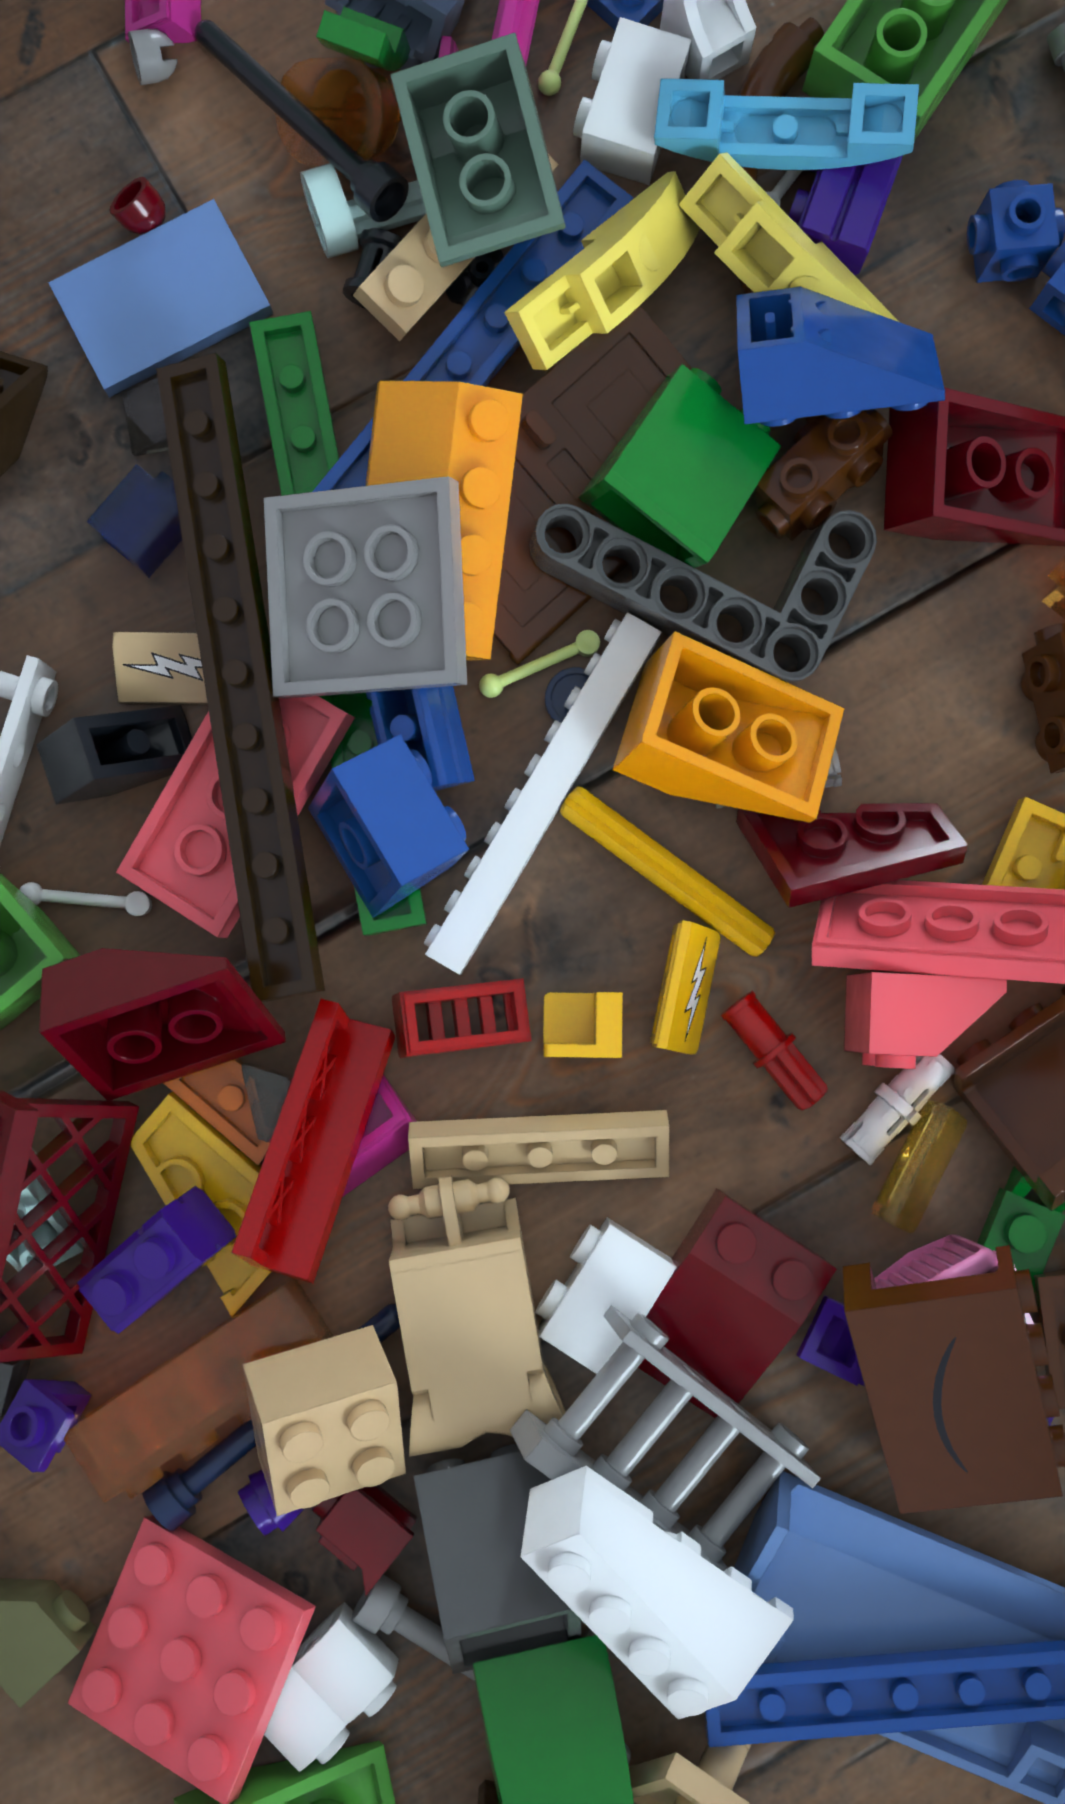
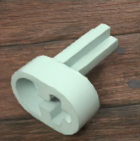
[300,163,426,259]

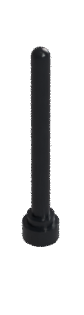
[195,20,409,222]

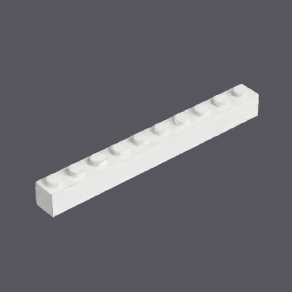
[424,612,661,975]

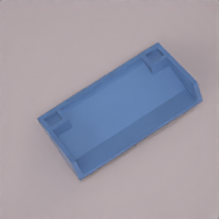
[734,1471,1065,1804]

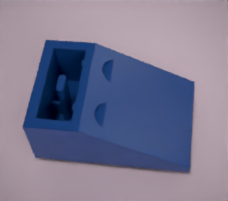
[736,286,945,427]

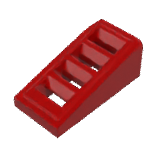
[392,978,532,1058]

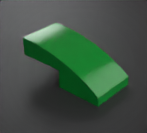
[316,6,411,71]

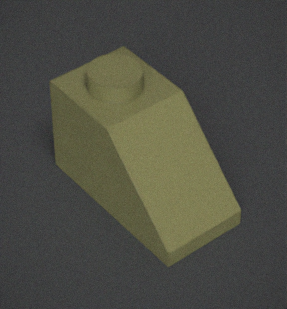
[0,1578,96,1708]

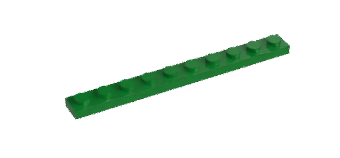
[249,311,427,936]

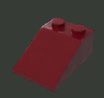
[884,387,1065,546]
[39,948,286,1100]
[638,1188,837,1418]

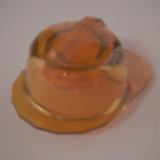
[275,57,402,168]

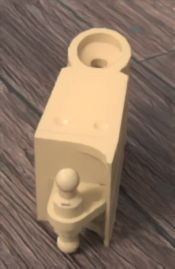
[388,1176,566,1457]

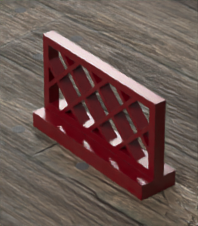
[0,1091,139,1362]

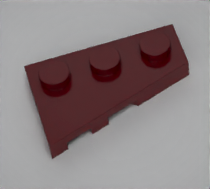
[736,803,968,908]

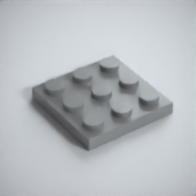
[264,476,467,699]

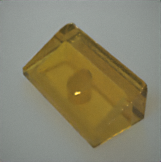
[871,1100,968,1233]

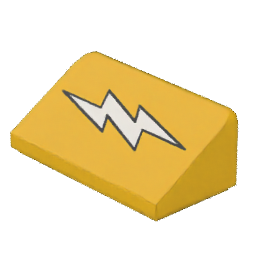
[650,920,721,1055]

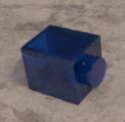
[86,464,182,578]

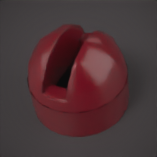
[109,177,166,235]

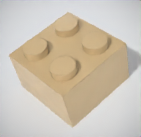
[242,1325,406,1516]

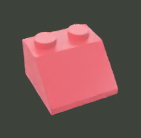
[844,972,1007,1069]

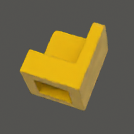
[543,992,623,1058]

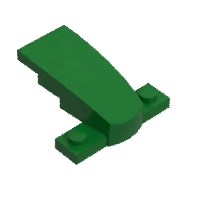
[472,1635,634,1804]

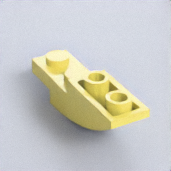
[679,152,899,322]
[504,171,700,370]

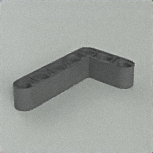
[529,504,877,685]

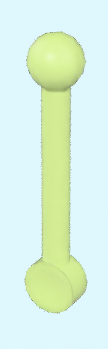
[538,0,588,96]
[479,630,600,698]

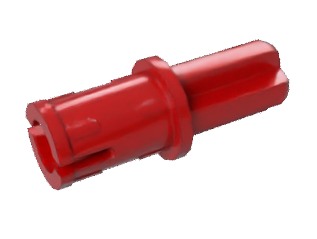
[720,990,828,1111]

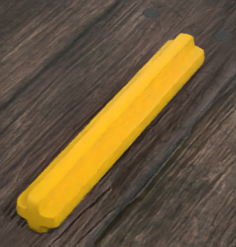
[560,786,775,957]

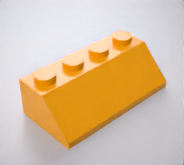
[366,381,523,661]

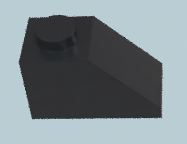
[36,705,192,805]

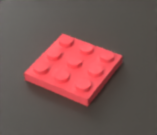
[67,1515,316,1804]

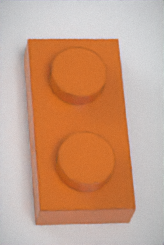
[163,1058,285,1165]

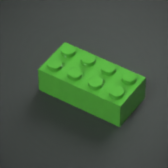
[802,0,1009,156]

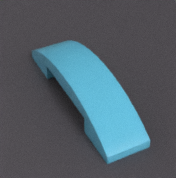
[654,78,919,170]

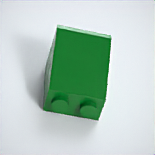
[578,364,781,568]

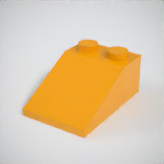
[612,631,845,823]

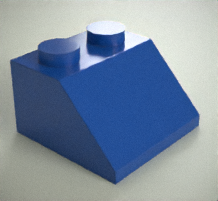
[308,734,469,918]

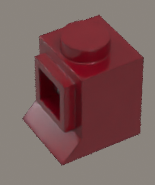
[311,1485,417,1596]

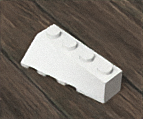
[520,1466,794,1720]

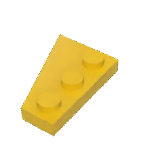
[130,1092,272,1317]

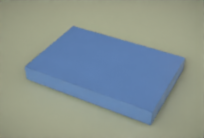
[48,199,273,398]

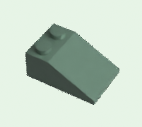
[390,32,566,267]

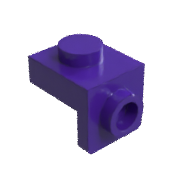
[0,1379,92,1473]

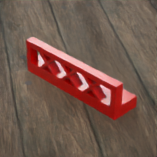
[231,998,396,1284]

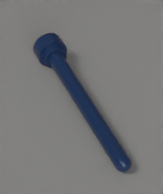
[142,1303,400,1531]

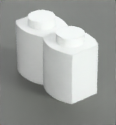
[264,1602,399,1772]

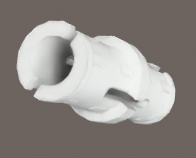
[839,1054,956,1166]

